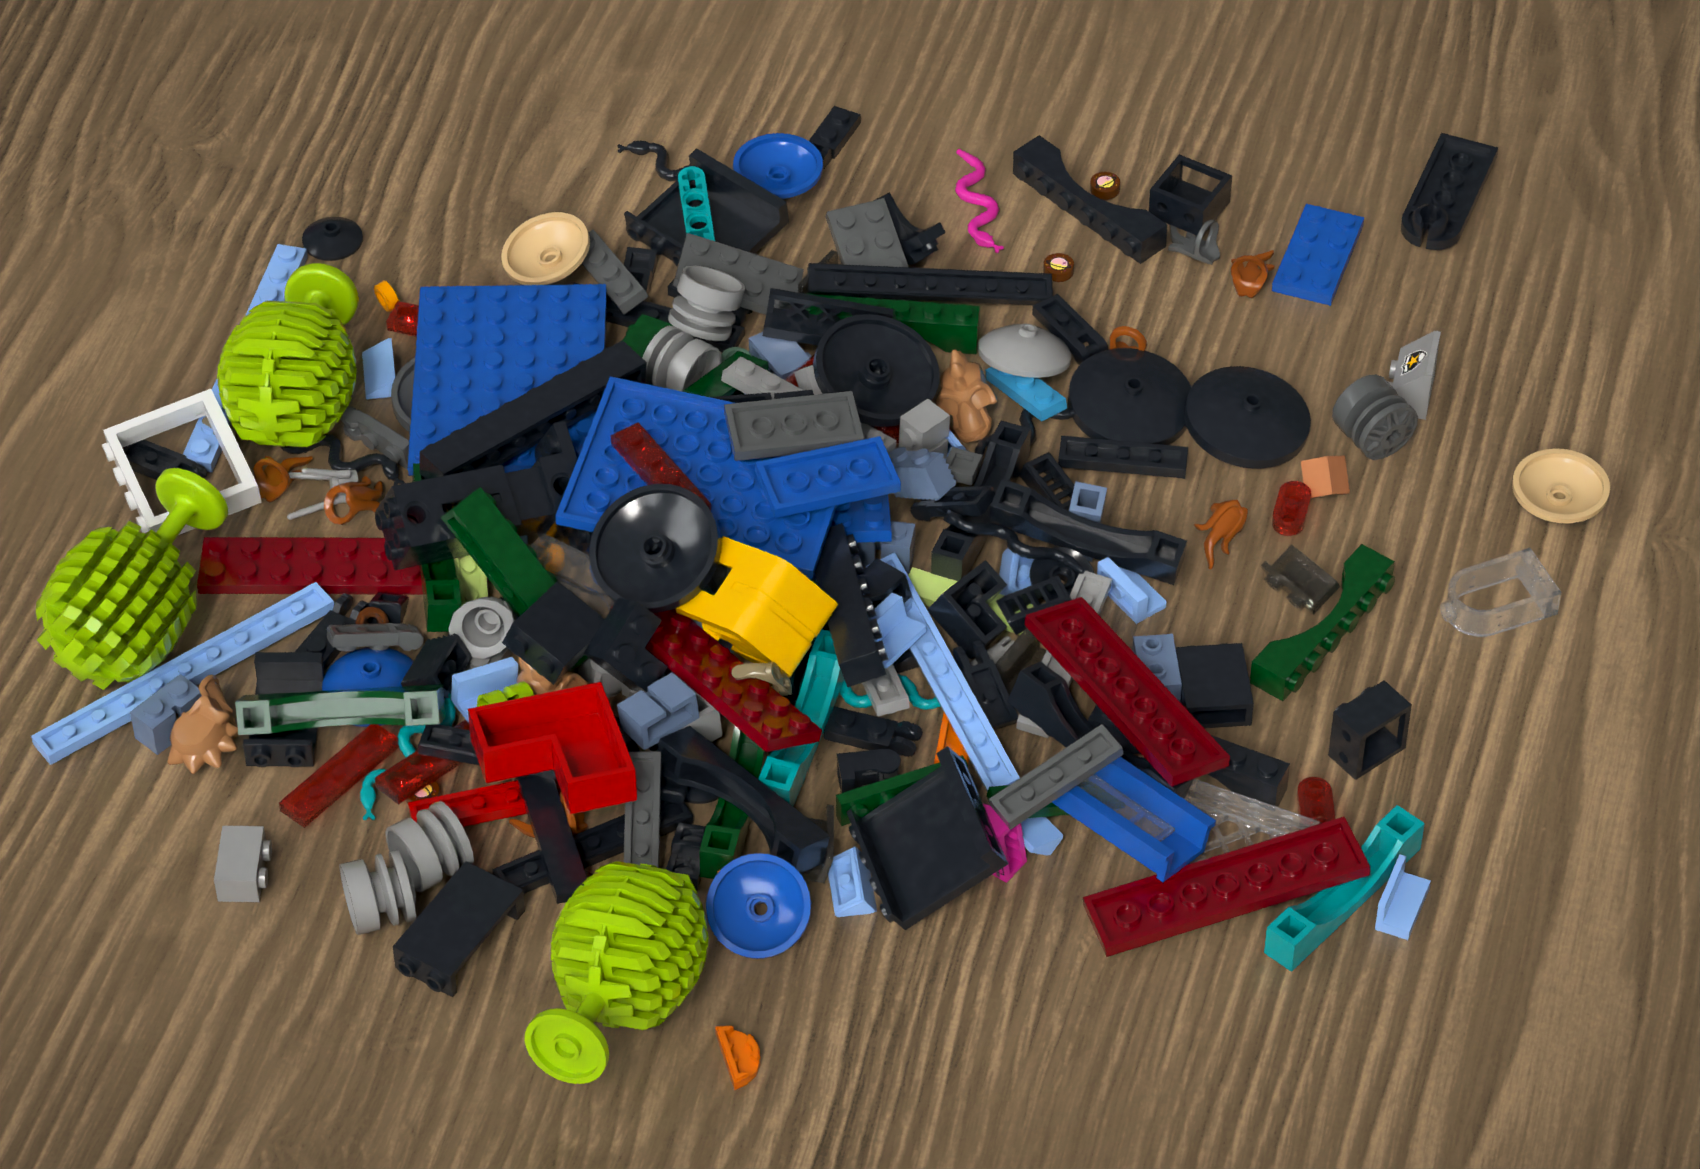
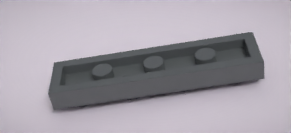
[581,229,649,314]
[989,724,1123,830]
[624,751,662,868]

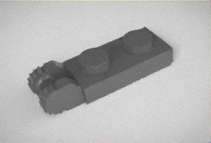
[341,406,409,470]
[327,623,424,651]

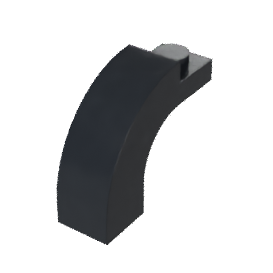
[873,192,946,265]

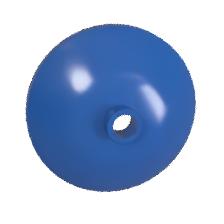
[733,133,823,199]
[322,647,414,727]
[706,853,811,959]

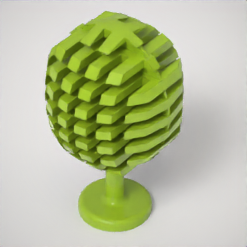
[217,263,359,447]
[36,468,228,690]
[524,861,709,1084]

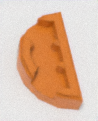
[715,1026,761,1090]

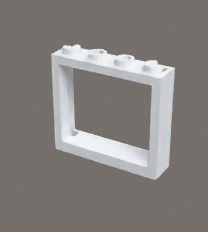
[102,389,262,535]

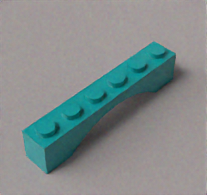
[758,629,845,807]
[1264,805,1425,972]

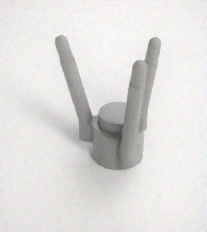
[287,468,358,520]

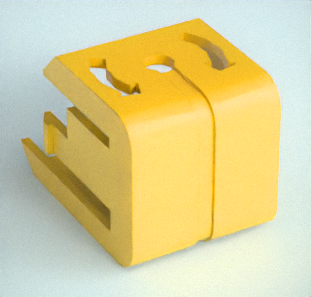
[675,536,838,678]

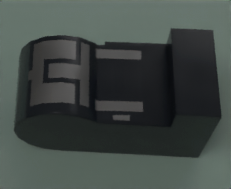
[837,749,901,793]

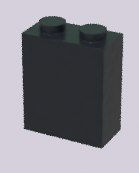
[502,581,605,685]
[1176,643,1254,729]

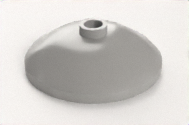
[978,324,1071,378]

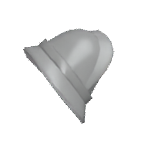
[448,597,514,659]

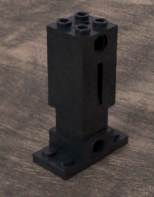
[375,421,593,570]

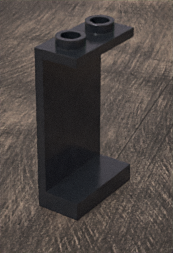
[243,652,325,767]
[392,861,525,997]

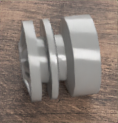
[668,265,745,341]
[642,325,721,391]
[385,801,474,892]
[339,849,416,935]

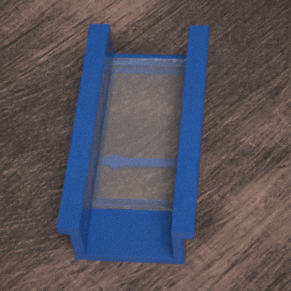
[1052,757,1216,882]

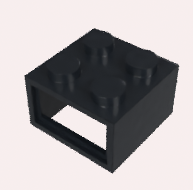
[1149,154,1232,236]
[1328,680,1412,780]

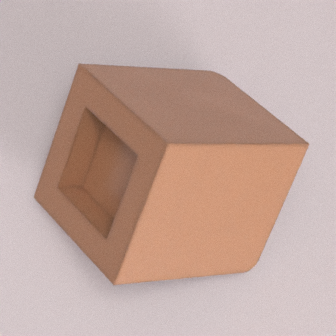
[1301,456,1350,499]

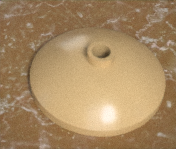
[501,212,590,285]
[1512,449,1610,524]

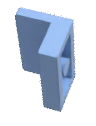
[1097,557,1166,624]
[871,593,927,668]
[451,657,518,723]
[1375,854,1431,940]

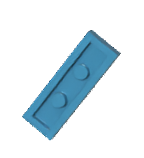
[985,367,1067,421]

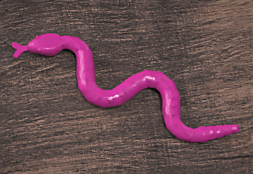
[955,149,1004,253]

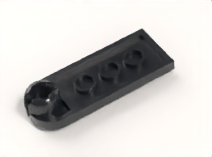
[1401,133,1498,250]

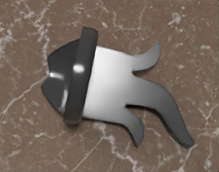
[1168,219,1220,265]

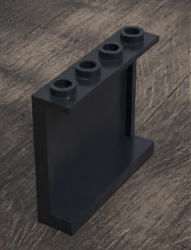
[624,148,789,266]
[847,746,1008,930]

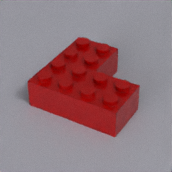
[468,682,637,814]

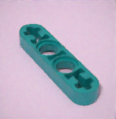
[678,166,715,241]

